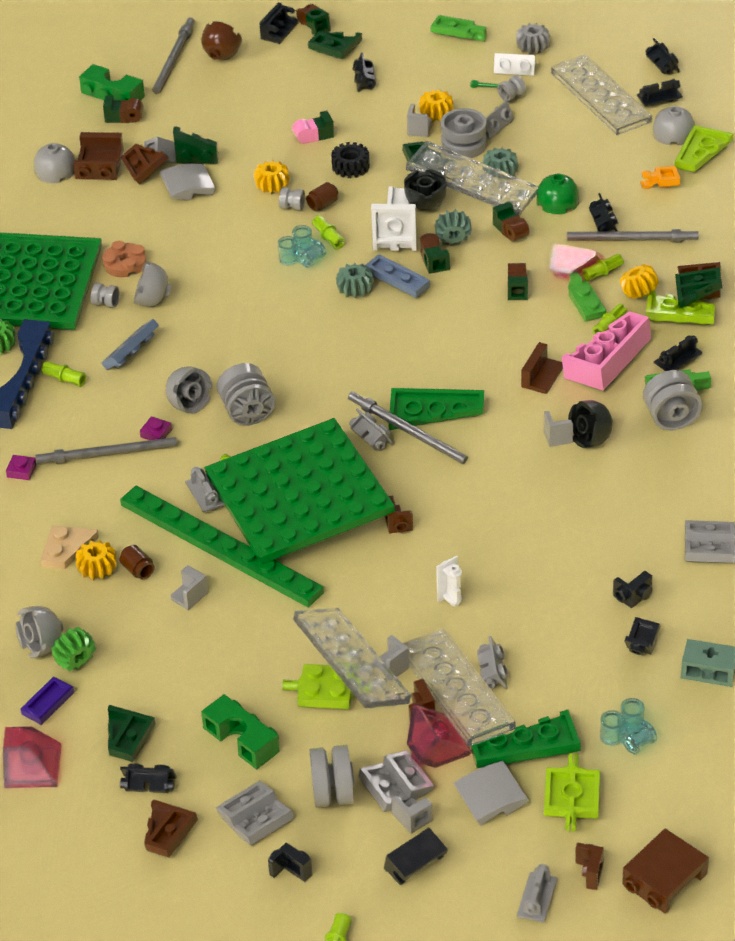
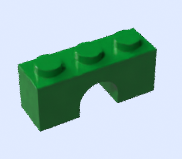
[79,64,145,101]
[201,694,280,770]

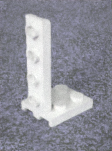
[371,186,417,251]

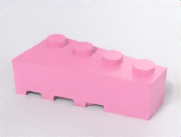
[562,311,651,391]

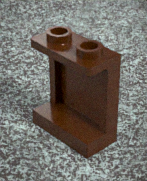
[73,132,124,180]
[622,828,709,914]

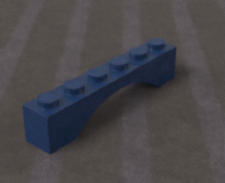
[0,319,54,429]

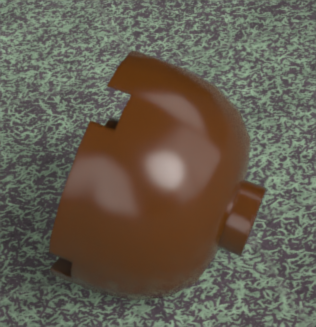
[201,21,242,60]

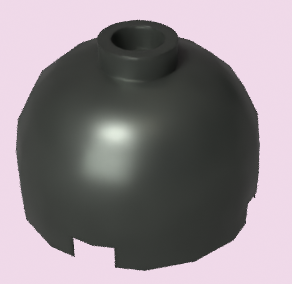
[404,169,447,210]
[568,400,613,448]

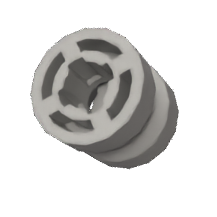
[497,75,526,102]
[279,187,305,211]
[91,283,120,308]

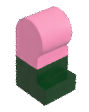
[292,111,334,143]

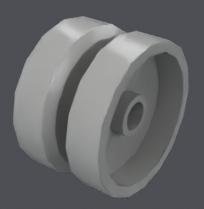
[441,108,487,159]
[643,370,702,431]
[310,745,354,808]

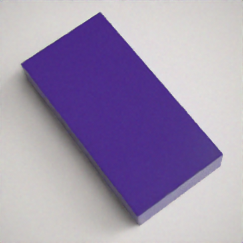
[20,676,74,725]

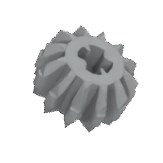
[516,23,550,54]

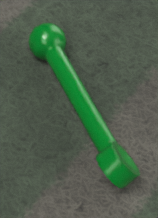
[470,80,498,88]

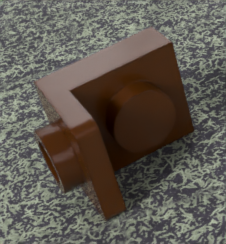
[384,495,413,534]
[408,679,436,725]
[575,843,604,890]

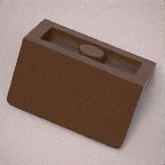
[521,342,563,394]

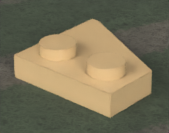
[41,525,98,569]

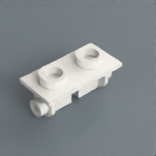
[494,53,536,75]
[436,555,462,606]

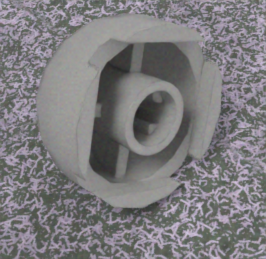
[653,106,695,145]
[34,143,75,183]
[134,261,171,307]
[165,366,212,413]
[16,606,63,658]

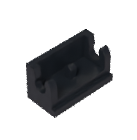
[259,2,298,44]
[384,828,448,885]

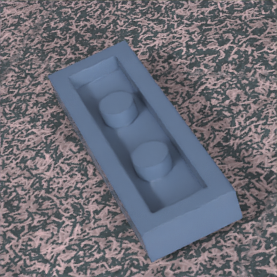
[365,254,430,298]
[101,319,159,370]

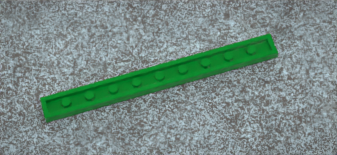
[120,485,324,608]

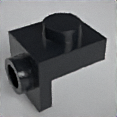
[613,571,653,608]
[624,617,661,655]
[268,842,312,882]

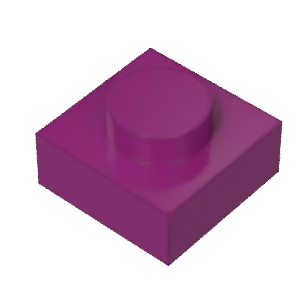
[140,416,172,440]
[6,455,37,480]

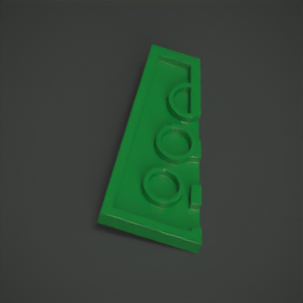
[389,388,484,430]
[471,709,581,768]

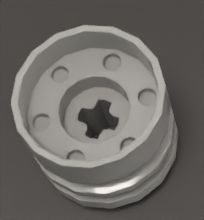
[217,363,275,426]

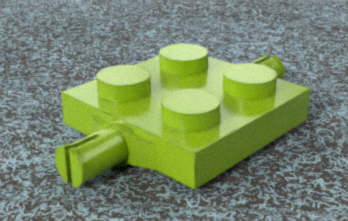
[282,664,371,709]
[544,753,600,832]

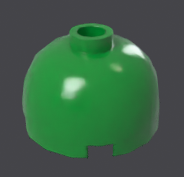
[537,173,579,214]

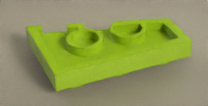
[674,125,734,172]
[646,291,715,325]

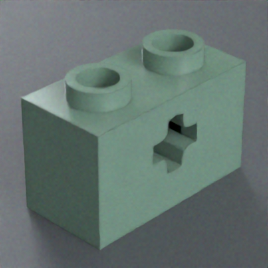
[681,639,735,687]

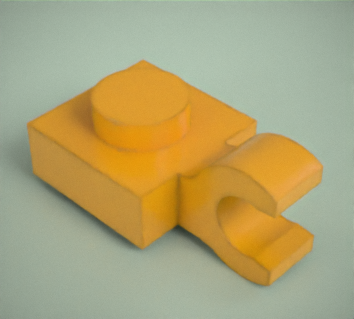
[640,166,680,189]

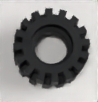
[331,142,370,178]

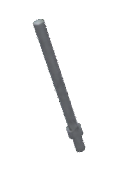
[152,18,195,94]
[567,229,698,242]
[348,391,468,464]
[36,437,177,464]

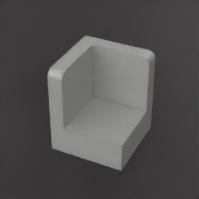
[407,104,432,137]
[144,137,176,163]
[544,411,573,447]
[171,565,208,610]
[373,635,409,682]
[391,795,433,834]

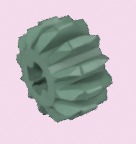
[482,147,518,180]
[435,209,472,246]
[336,263,374,298]

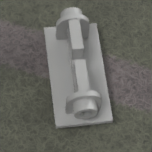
[486,100,514,139]
[349,408,394,451]
[185,467,224,512]
[477,636,508,689]
[517,864,557,923]

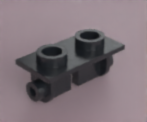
[645,38,680,75]
[353,52,376,92]
[637,79,683,107]
[589,193,618,232]
[653,335,702,371]
[120,763,177,793]

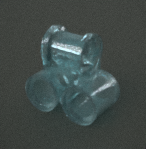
[278,225,326,268]
[600,698,657,754]

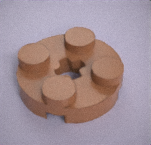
[102,241,146,277]

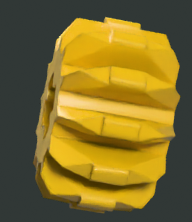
[419,89,453,122]
[254,160,290,194]
[620,264,659,299]
[75,539,117,580]

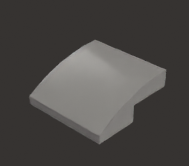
[160,164,215,200]
[685,520,735,563]
[358,750,434,812]
[454,761,529,826]
[216,781,294,846]

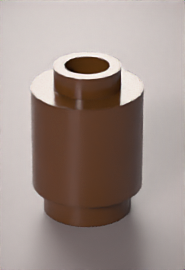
[306,182,338,211]
[119,545,155,580]

